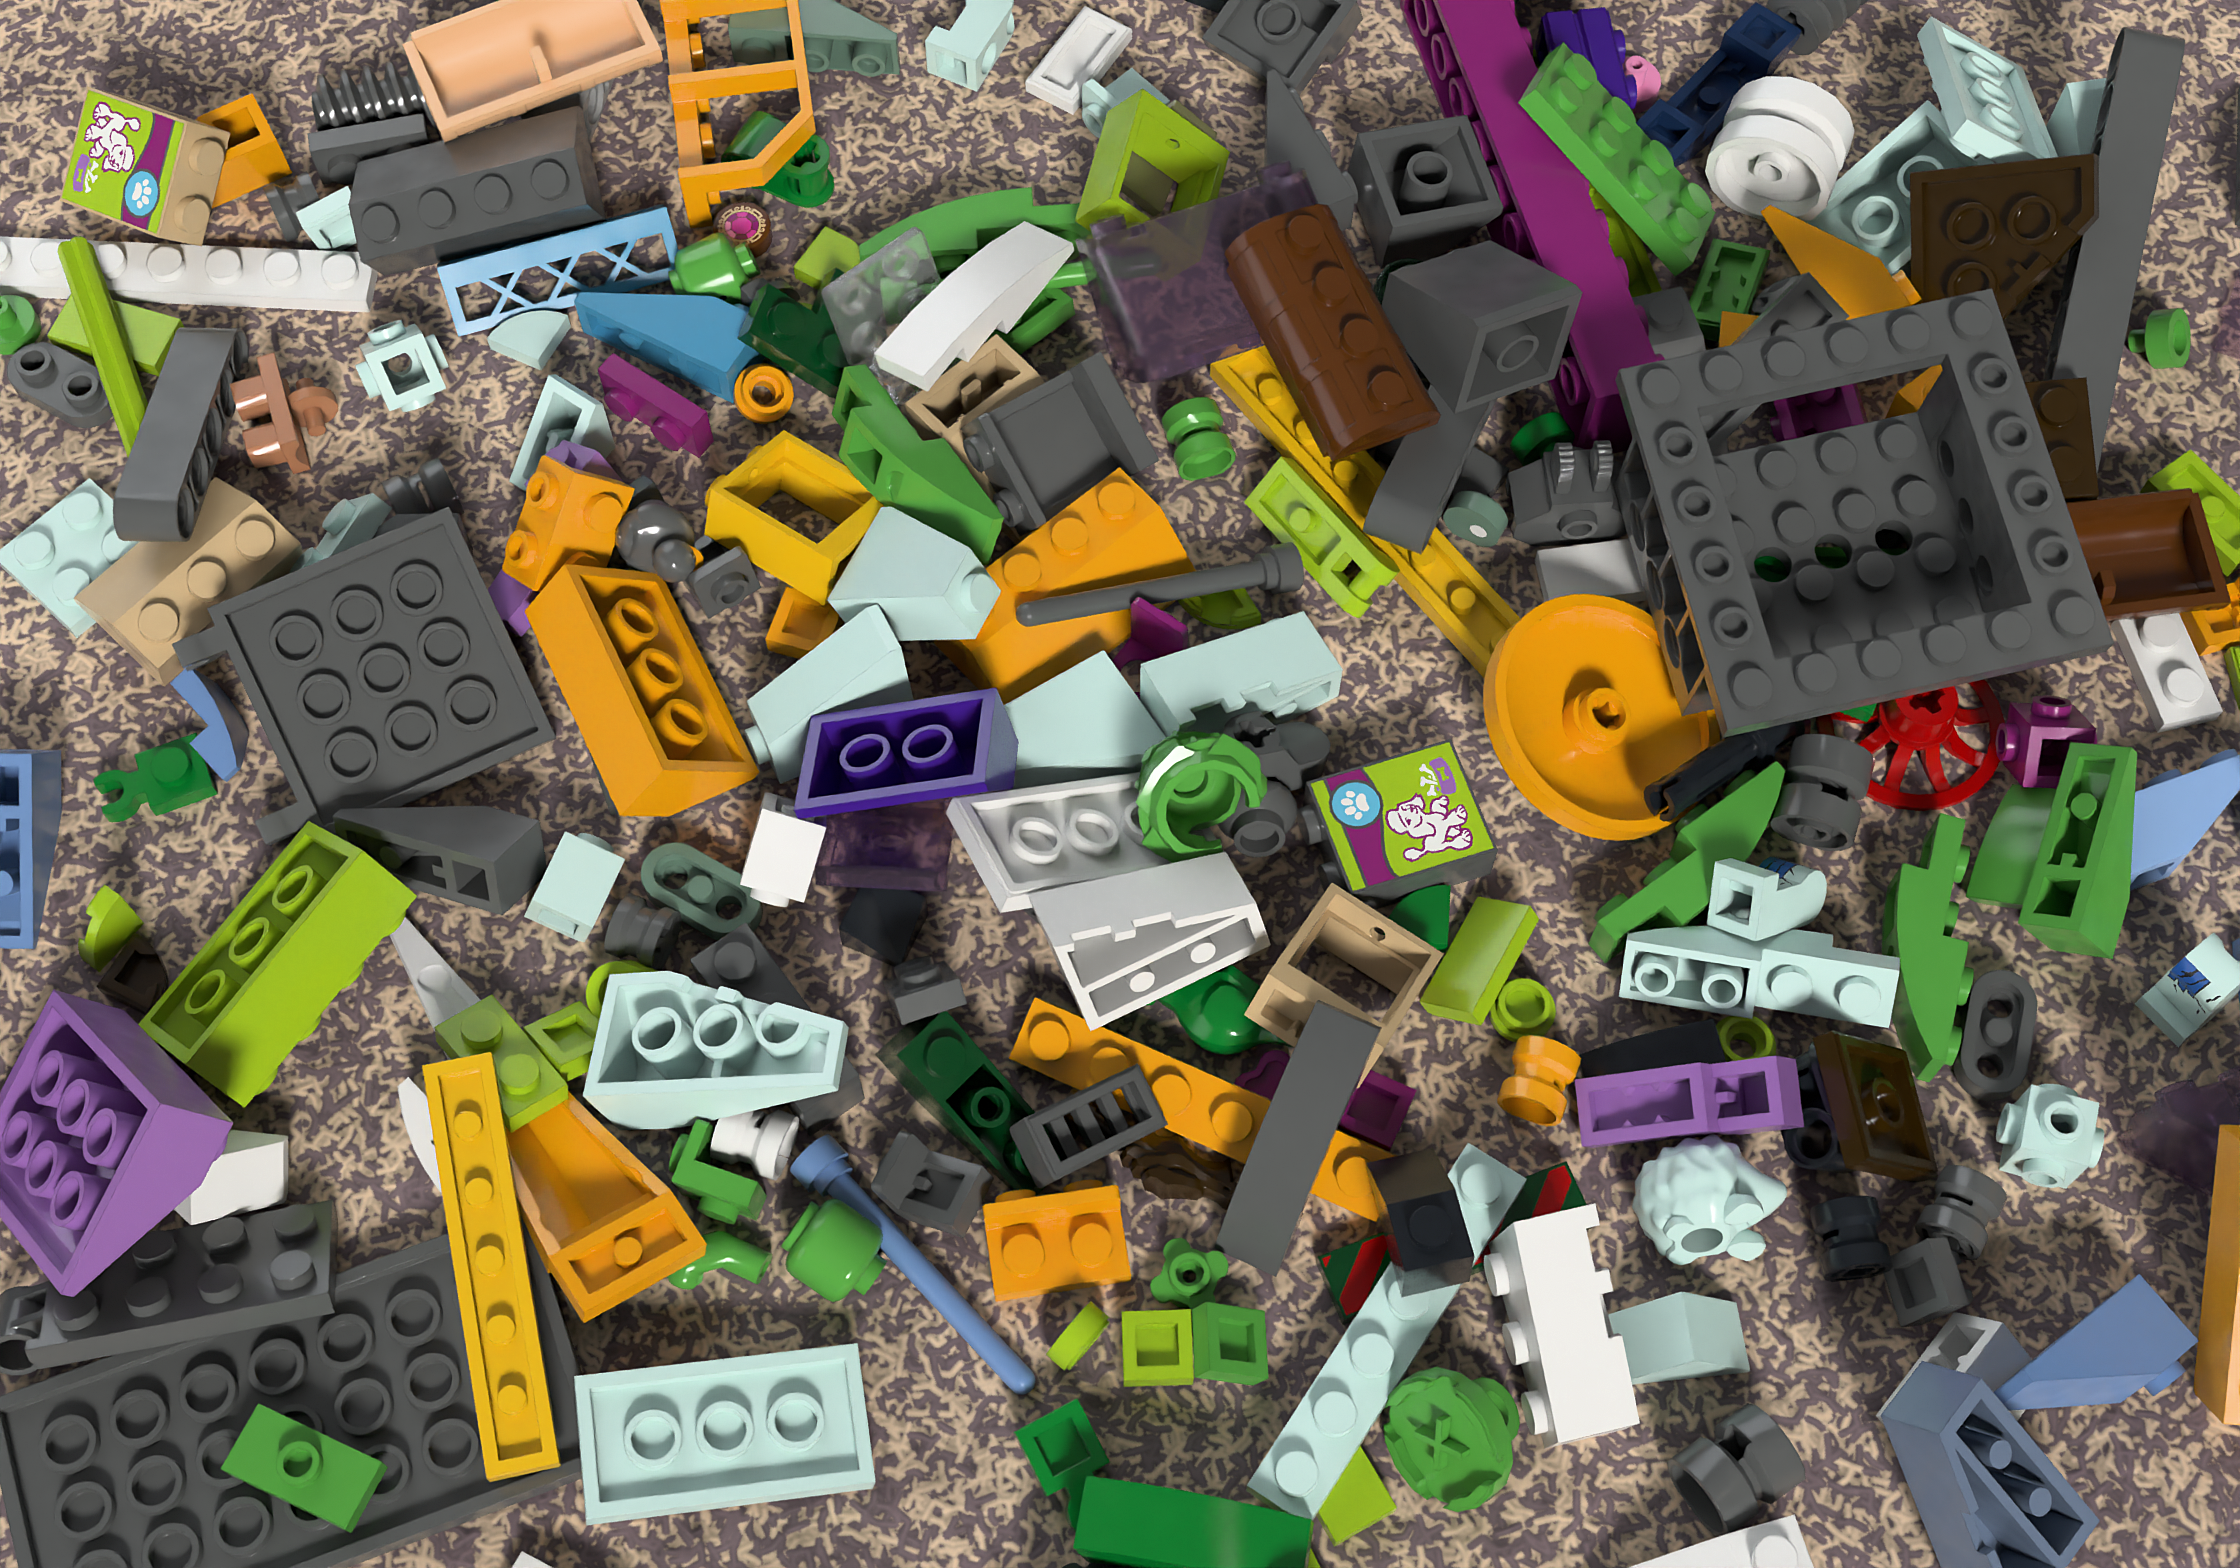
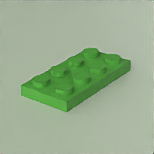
[1518,42,1716,276]

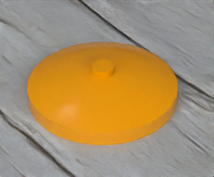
[1483,594,1720,841]

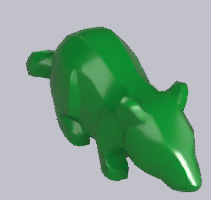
[1147,965,1294,1055]

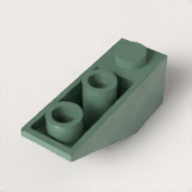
[728,0,901,77]

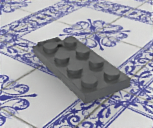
[0,1200,338,1376]

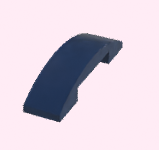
[1636,2,1802,167]

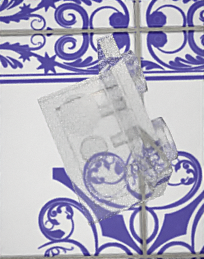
[821,227,987,408]

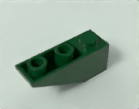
[875,1011,1062,1196]

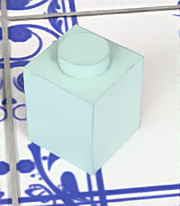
[524,831,625,942]

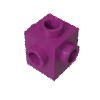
[1996,695,2097,789]

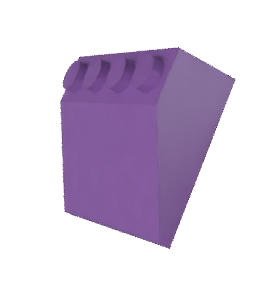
[0,989,233,1297]

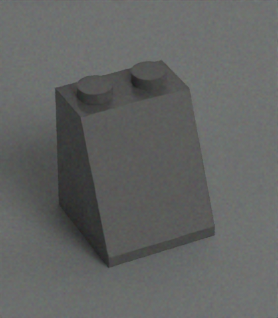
[1381,240,1583,414]

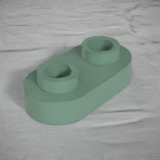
[641,842,763,941]

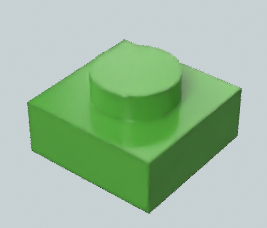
[1192,1302,1269,1386]

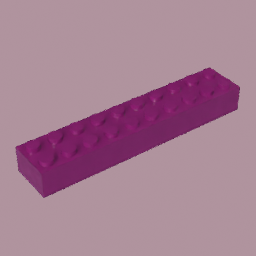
[1400,0,1665,453]

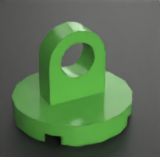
[1383,1367,1520,1512]

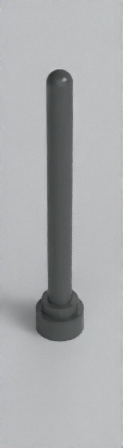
[1016,542,1304,627]

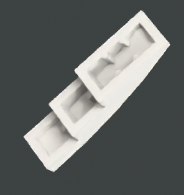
[874,221,1074,392]

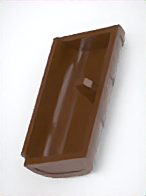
[1224,204,1441,462]
[2066,488,2231,621]

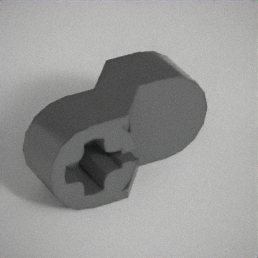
[1223,711,1331,791]

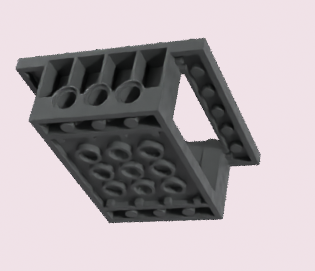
[1614,288,2114,738]

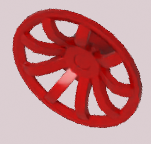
[1816,679,2005,811]

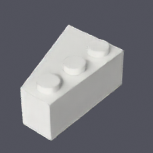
[1027,852,1271,1031]

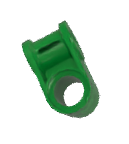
[721,111,835,208]

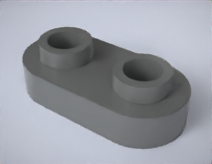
[7,342,113,428]
[1954,970,2038,1101]

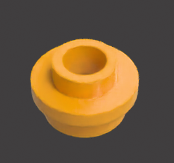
[733,363,794,424]

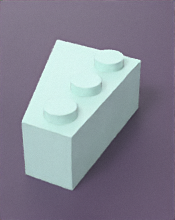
[1140,611,1343,737]

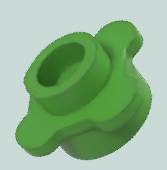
[1150,1238,1228,1313]

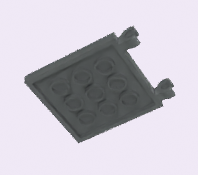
[172,507,556,846]

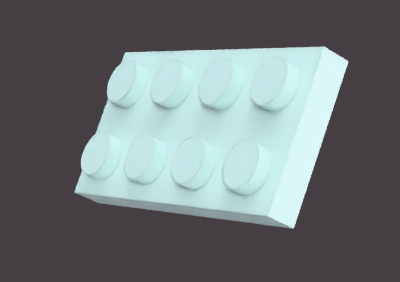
[1917,17,2058,163]
[574,1343,876,1526]

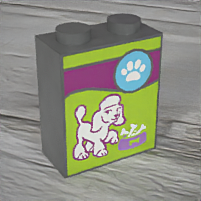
[1297,739,1498,910]

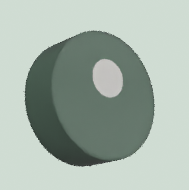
[1443,491,1508,547]

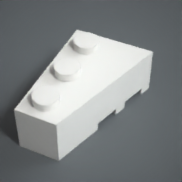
[1484,1203,1640,1449]

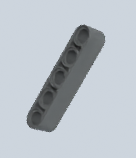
[113,327,249,542]
[1363,384,1497,554]

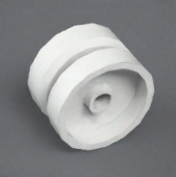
[1705,76,1855,222]

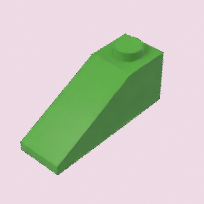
[2018,742,2137,959]

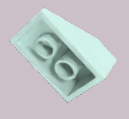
[1806,100,1995,278]

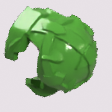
[1135,730,1267,863]

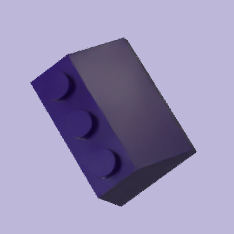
[794,688,1019,819]

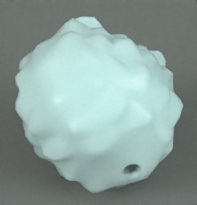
[1632,1134,1787,1265]

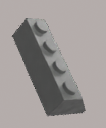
[348,105,607,276]

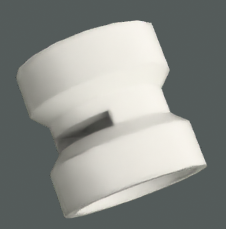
[710,1110,799,1181]

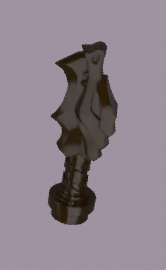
[1063,1089,1238,1210]

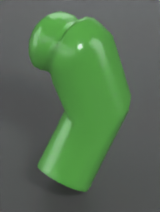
[667,1231,772,1290]

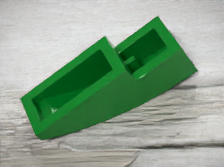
[1073,1476,1314,1568]

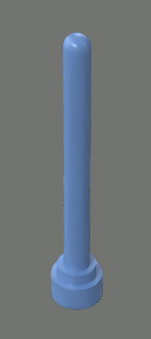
[790,1134,1036,1395]

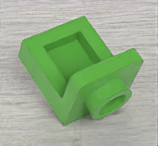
[669,1119,767,1224]

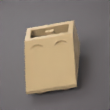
[905,334,1045,545]

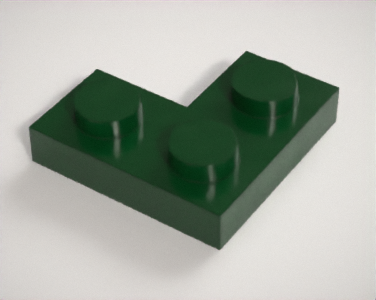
[737,267,880,399]

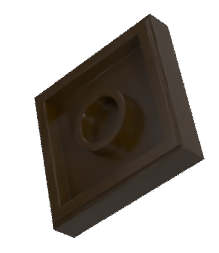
[1812,1030,1938,1183]

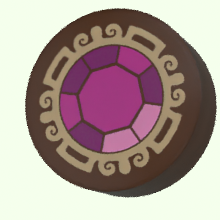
[713,202,773,258]

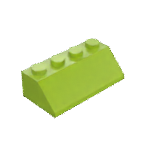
[138,821,417,1108]

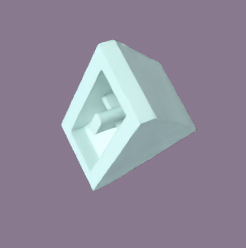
[509,374,615,492]
[1608,1291,1750,1385]

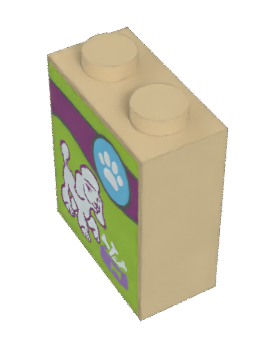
[60,86,231,247]

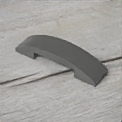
[1214,1000,1382,1277]

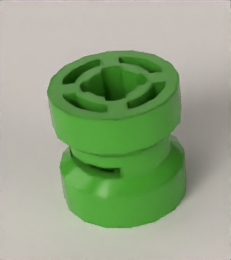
[1162,397,1236,481]

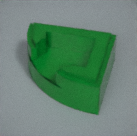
[1383,885,1451,953]

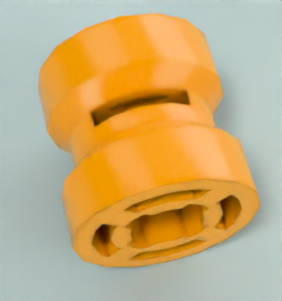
[1497,1035,1581,1126]

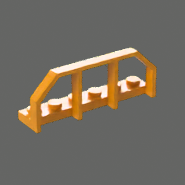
[659,0,816,228]

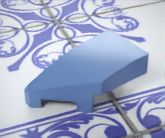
[170,668,249,782]

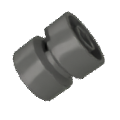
[1770,734,1875,851]
[1667,1403,1806,1537]

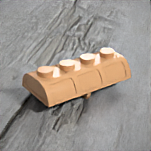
[402,0,663,143]

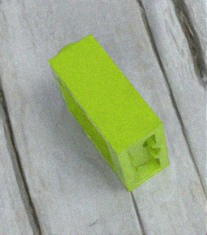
[1075,88,1230,281]

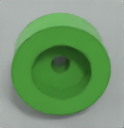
[0,295,41,355]
[2128,308,2191,369]

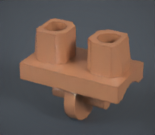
[230,352,338,474]

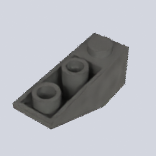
[1264,69,1358,231]

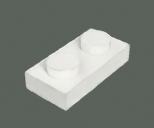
[2111,613,2223,733]

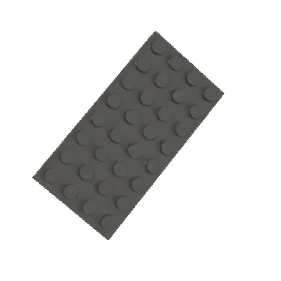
[0,1215,583,1568]

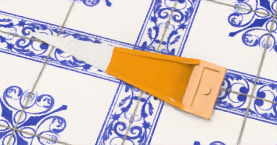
[389,917,707,1323]

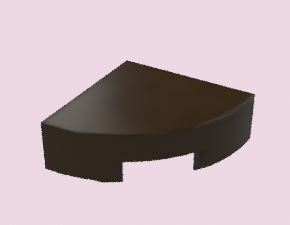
[96,932,168,1015]

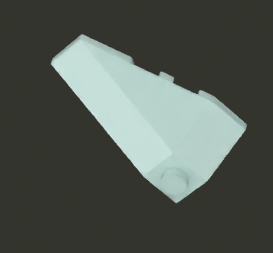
[583,971,849,1130]

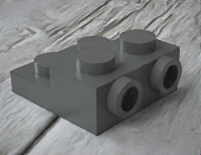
[1202,0,1363,96]

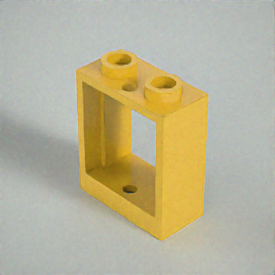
[704,430,885,606]

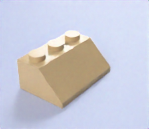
[74,477,303,687]

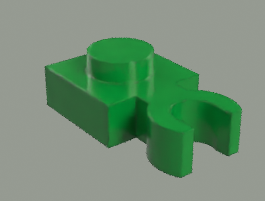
[93,733,218,822]
[1013,1398,1110,1532]

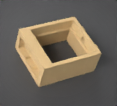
[1244,883,1443,1088]

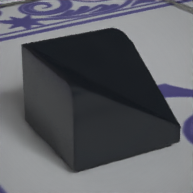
[839,872,929,967]

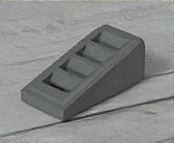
[1010,1064,1168,1188]

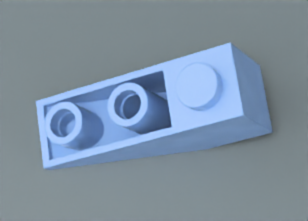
[2130,749,2240,891]

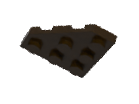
[1910,153,2099,320]

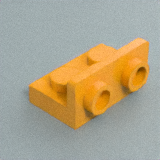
[982,1180,1131,1302]

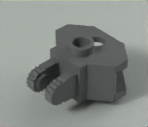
[1505,440,1627,547]

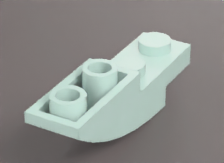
[1619,926,1900,1028]

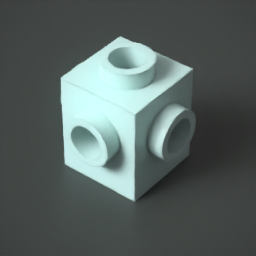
[355,320,449,412]
[1996,1084,2104,1189]

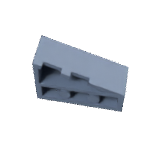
[1880,1361,2100,1568]

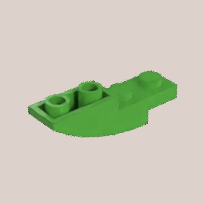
[859,187,1093,287]
[832,364,1004,566]
[1588,761,1785,963]
[1882,813,1974,1082]

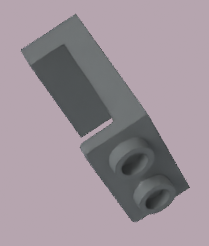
[961,351,1160,537]

